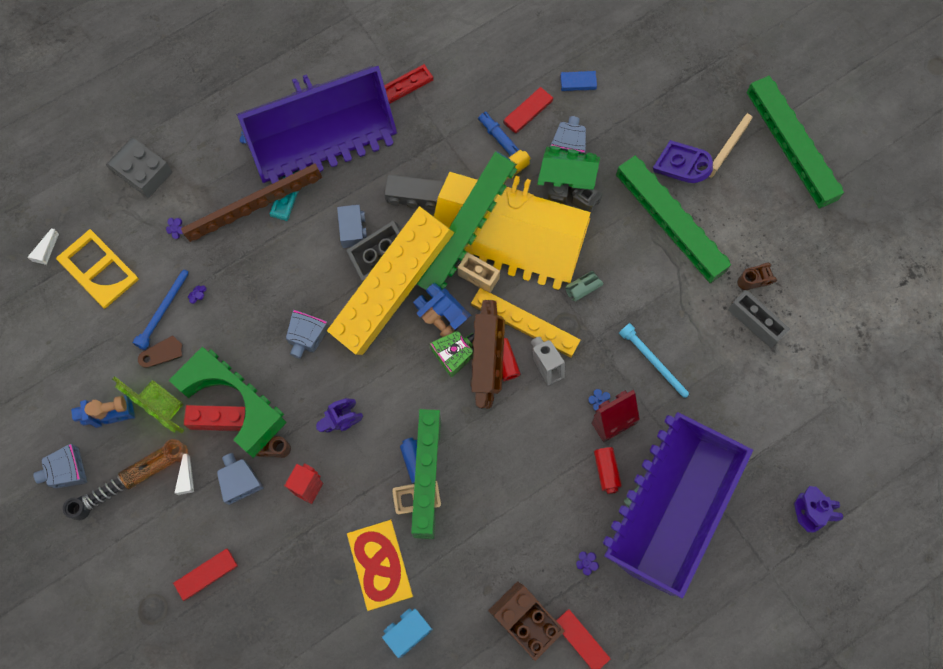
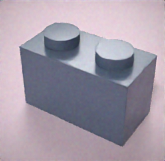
[337,205,367,248]

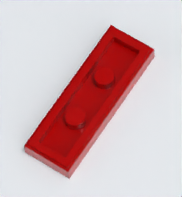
[384,64,433,104]
[503,87,553,134]
[173,548,238,601]
[556,609,611,669]

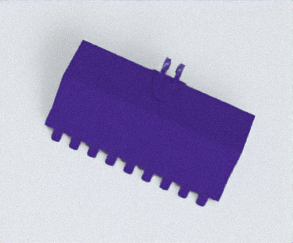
[236,65,397,184]
[603,412,753,599]

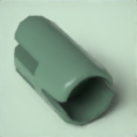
[565,270,603,302]

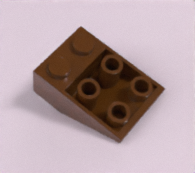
[488,581,565,661]

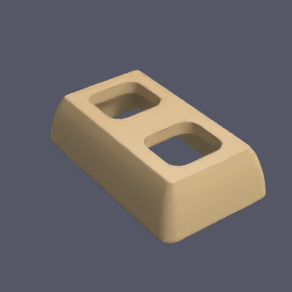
[392,481,441,514]

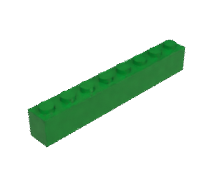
[746,75,844,209]
[417,151,517,290]
[616,155,732,284]

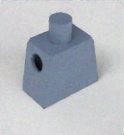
[217,453,264,505]

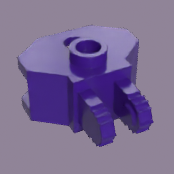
[316,398,363,432]
[794,486,843,533]

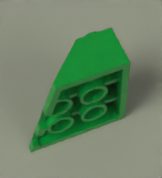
[537,146,600,190]

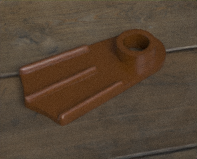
[138,336,182,368]

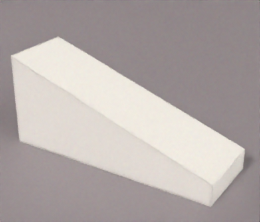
[28,229,59,265]
[175,454,194,495]

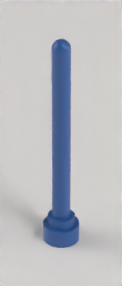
[132,270,188,350]

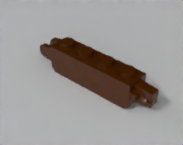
[470,300,505,409]

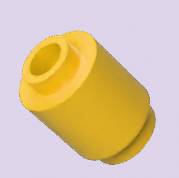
[509,150,530,175]

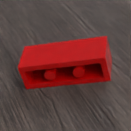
[184,405,246,431]
[284,464,324,504]

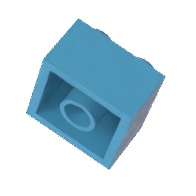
[382,608,433,658]

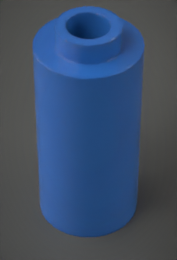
[400,438,417,484]

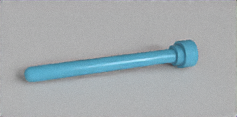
[619,323,689,398]

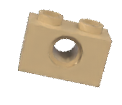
[458,252,500,293]

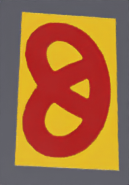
[347,520,413,611]

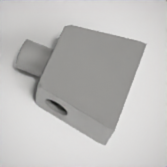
[531,337,565,386]

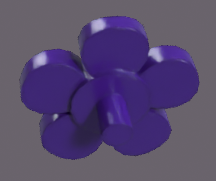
[166,218,183,239]
[188,285,207,304]
[576,551,599,575]

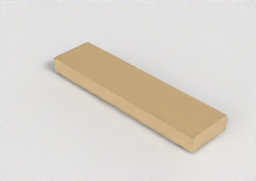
[709,113,752,178]

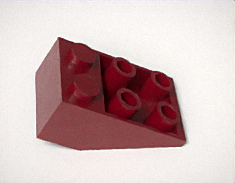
[591,390,640,443]

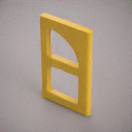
[56,229,139,309]

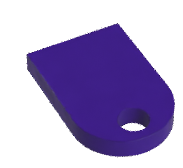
[653,140,713,183]

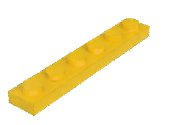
[471,288,580,358]

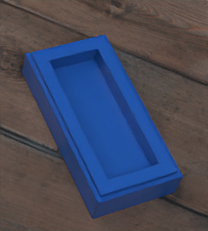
[560,71,597,91]

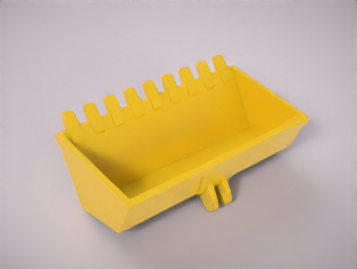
[434,172,591,290]

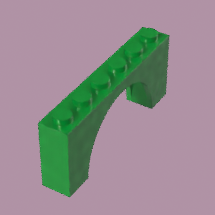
[169,347,287,458]
[411,409,441,539]

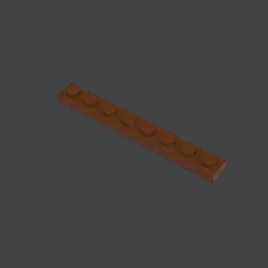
[181,163,323,242]

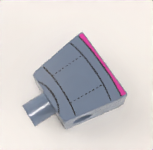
[551,116,586,154]
[286,310,329,359]
[34,444,87,488]

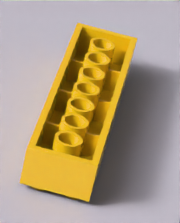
[327,206,455,355]

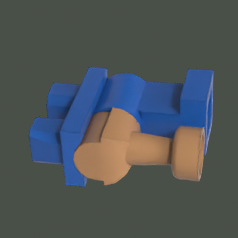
[413,283,471,338]
[71,395,135,428]

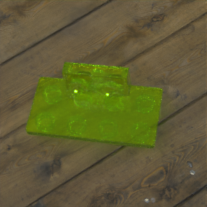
[112,376,185,433]

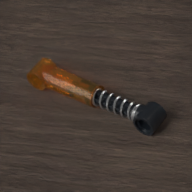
[62,439,188,520]

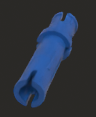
[478,112,520,156]

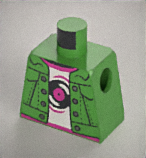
[430,331,474,378]

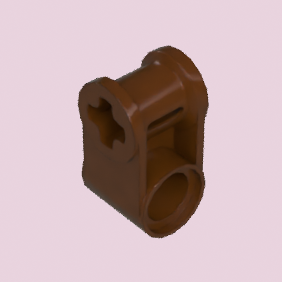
[737,262,777,290]
[256,436,291,458]

